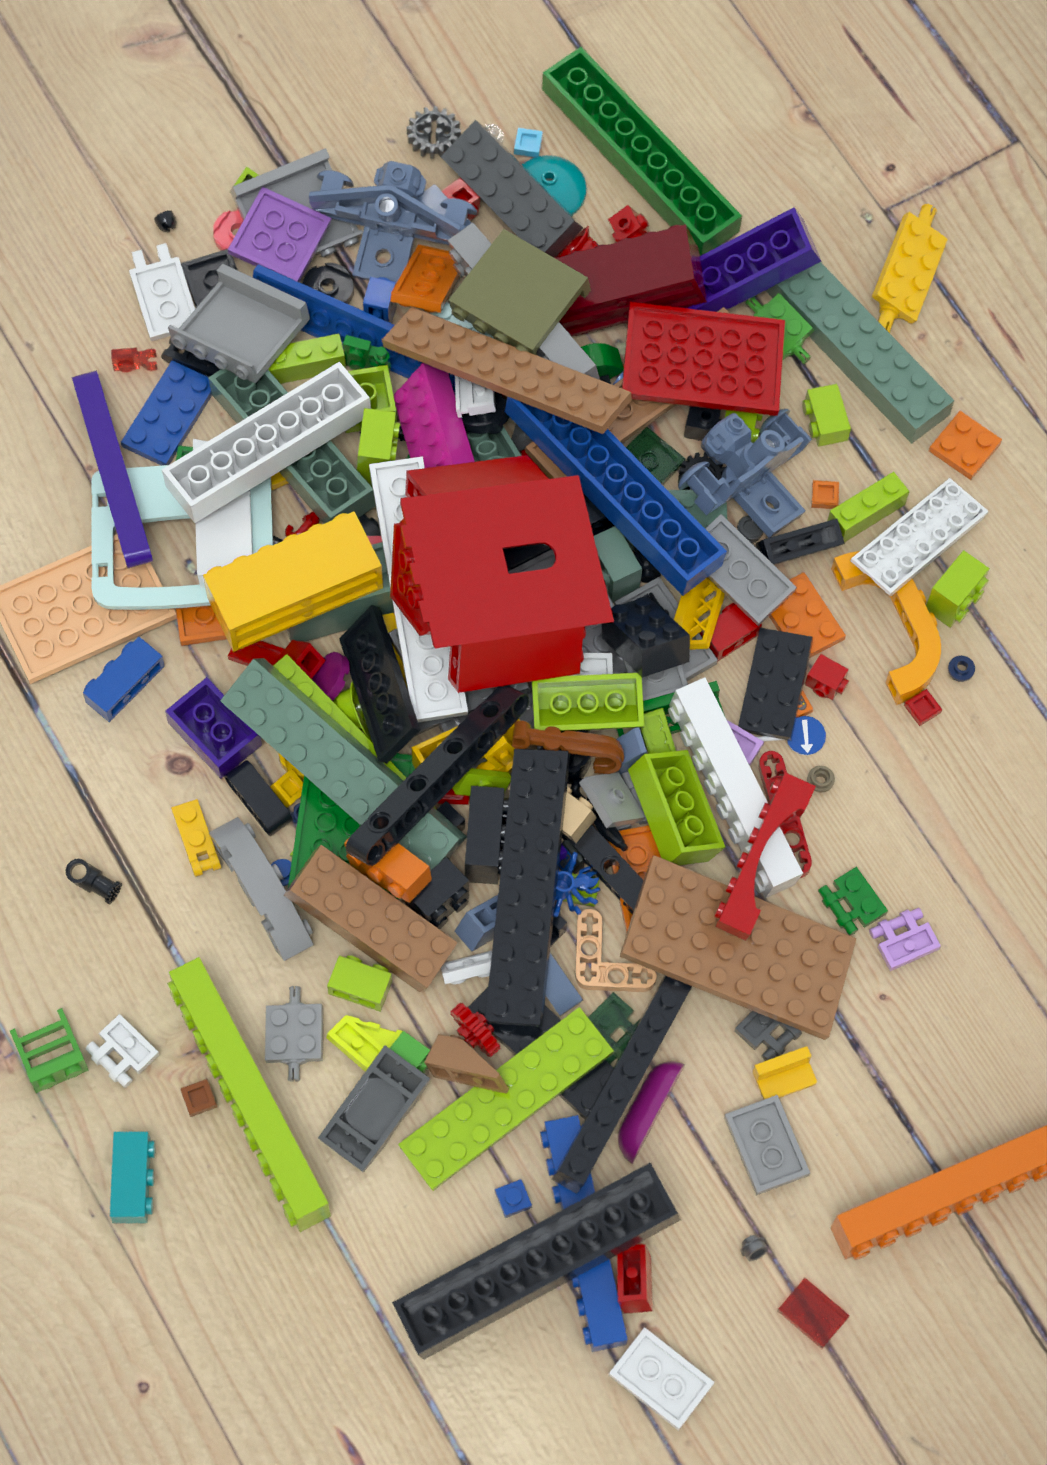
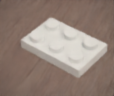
[608,1327,715,1431]

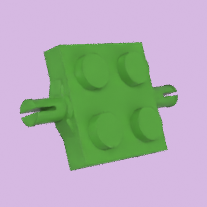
[746,293,815,364]

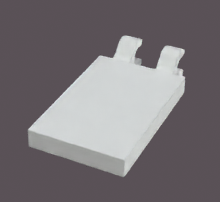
[129,243,195,341]

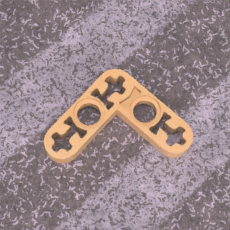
[575,909,657,992]

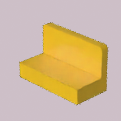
[752,1046,817,1100]

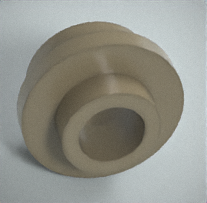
[807,766,835,792]

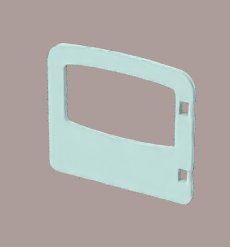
[92,465,273,610]

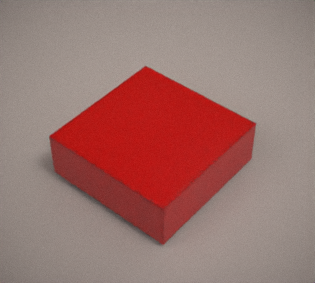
[904,689,942,726]

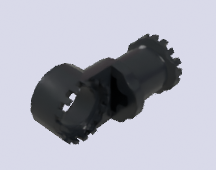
[65,859,122,904]

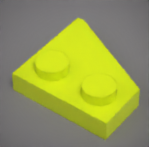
[326,1015,403,1072]

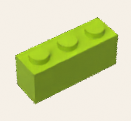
[268,334,346,384]
[827,472,909,543]

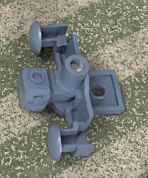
[678,409,812,538]

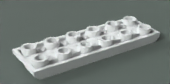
[850,478,989,596]

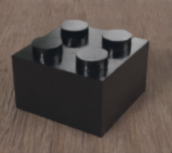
[405,857,469,929]

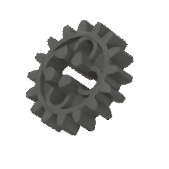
[407,106,461,159]

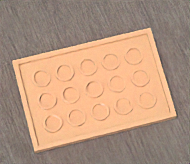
[0,534,177,684]

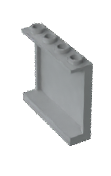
[230,148,363,263]
[168,264,310,383]

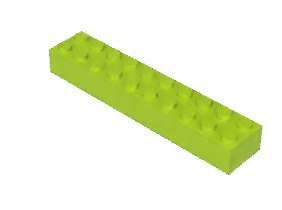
[167,957,331,1232]

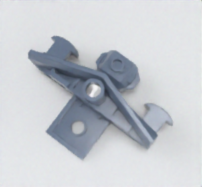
[309,161,477,283]

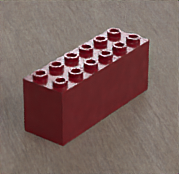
[555,224,707,337]

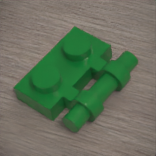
[343,335,391,373]
[818,867,888,936]

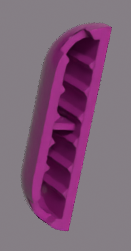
[617,1061,685,1164]

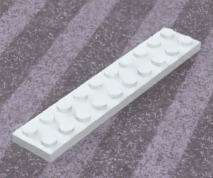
[369,456,468,722]

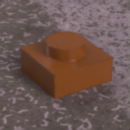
[180,1079,217,1117]

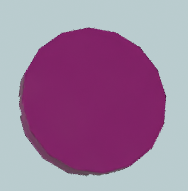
[311,652,350,701]

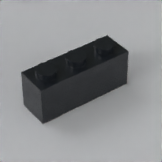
[755,519,845,565]

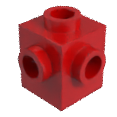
[608,205,650,242]

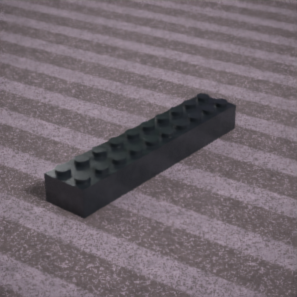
[392,1162,681,1360]

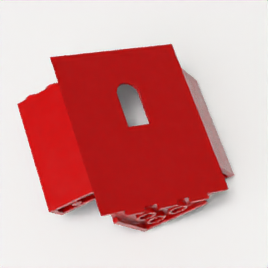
[390,455,614,693]

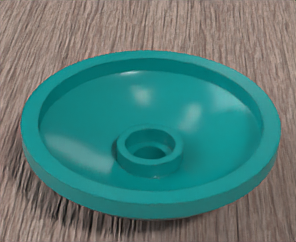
[522,155,587,216]

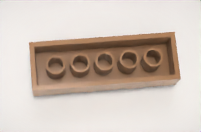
[284,845,458,992]

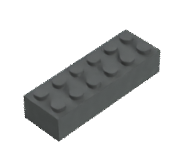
[441,120,584,258]

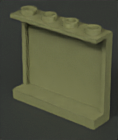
[448,229,591,355]

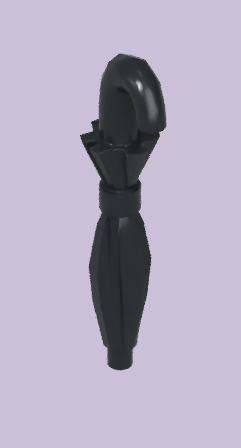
[570,778,628,851]

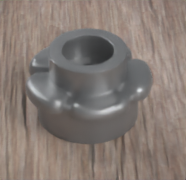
[740,1235,768,1261]

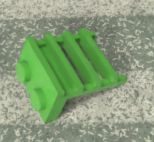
[10,1008,89,1093]

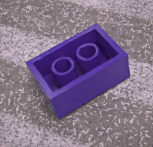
[165,677,262,779]

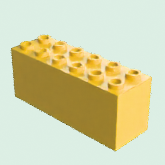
[203,512,383,652]

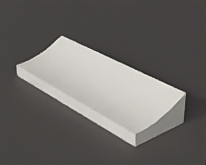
[193,439,253,588]

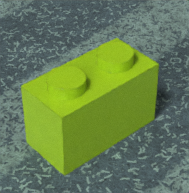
[802,384,851,447]
[327,955,392,1012]

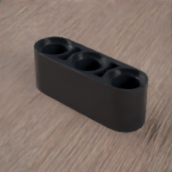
[224,760,293,836]

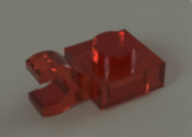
[111,348,158,372]

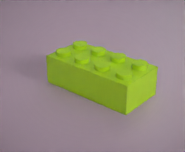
[628,750,725,866]

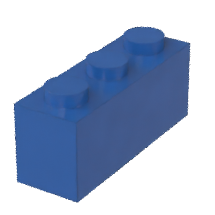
[83,637,165,722]

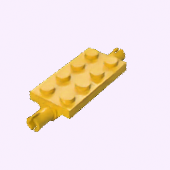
[872,204,948,333]

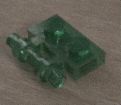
[588,992,640,1064]

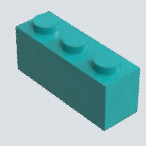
[110,1132,155,1223]

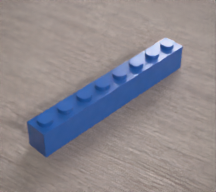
[540,1115,628,1352]

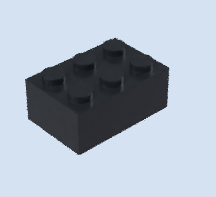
[601,596,690,678]
[465,786,509,885]

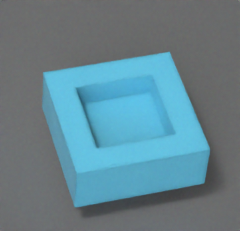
[514,128,543,157]

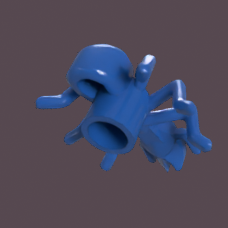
[554,852,600,917]

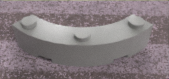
[209,817,313,961]

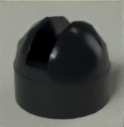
[154,210,177,232]

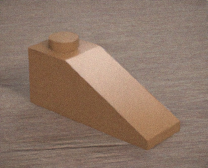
[424,1034,509,1094]

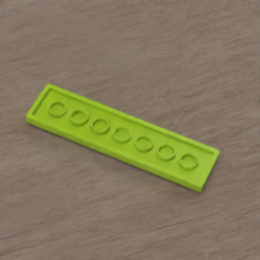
[398,1007,614,1191]

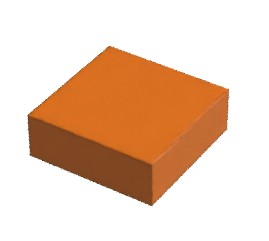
[811,480,839,509]

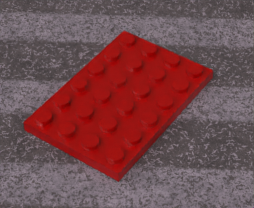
[622,302,785,416]

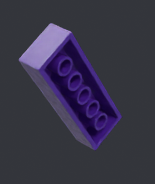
[686,207,821,312]

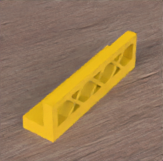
[674,577,725,650]

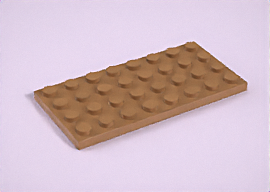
[619,855,857,1040]

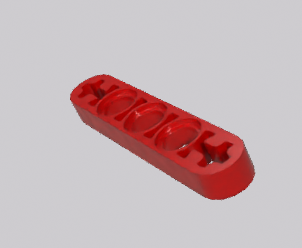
[758,751,812,878]

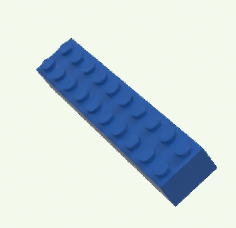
[505,397,727,596]

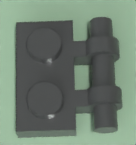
[734,1011,802,1061]

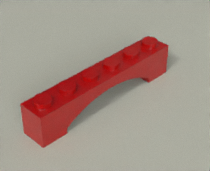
[714,772,816,941]

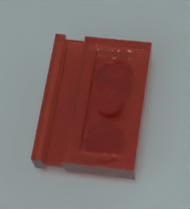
[777,1278,850,1349]

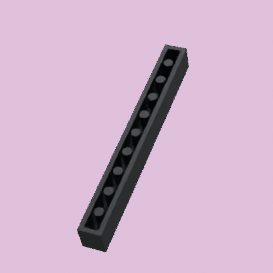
[552,975,692,1194]

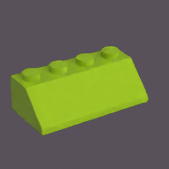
[532,673,644,731]

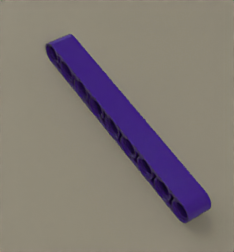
[72,370,153,569]

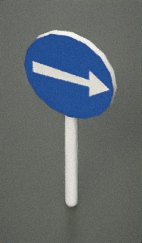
[757,716,826,756]

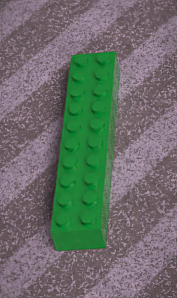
[542,47,742,256]

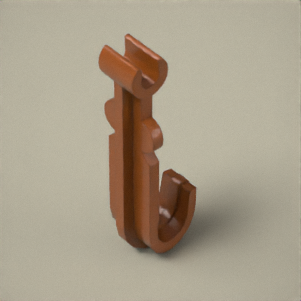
[512,721,624,774]

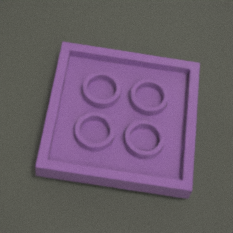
[228,187,331,282]

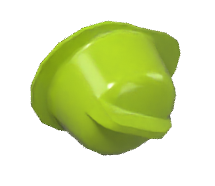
[333,681,372,741]

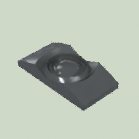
[318,1045,431,1172]

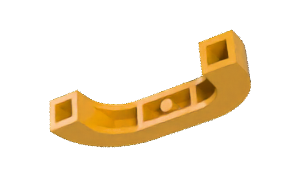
[831,551,941,705]

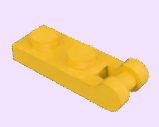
[171,799,221,877]

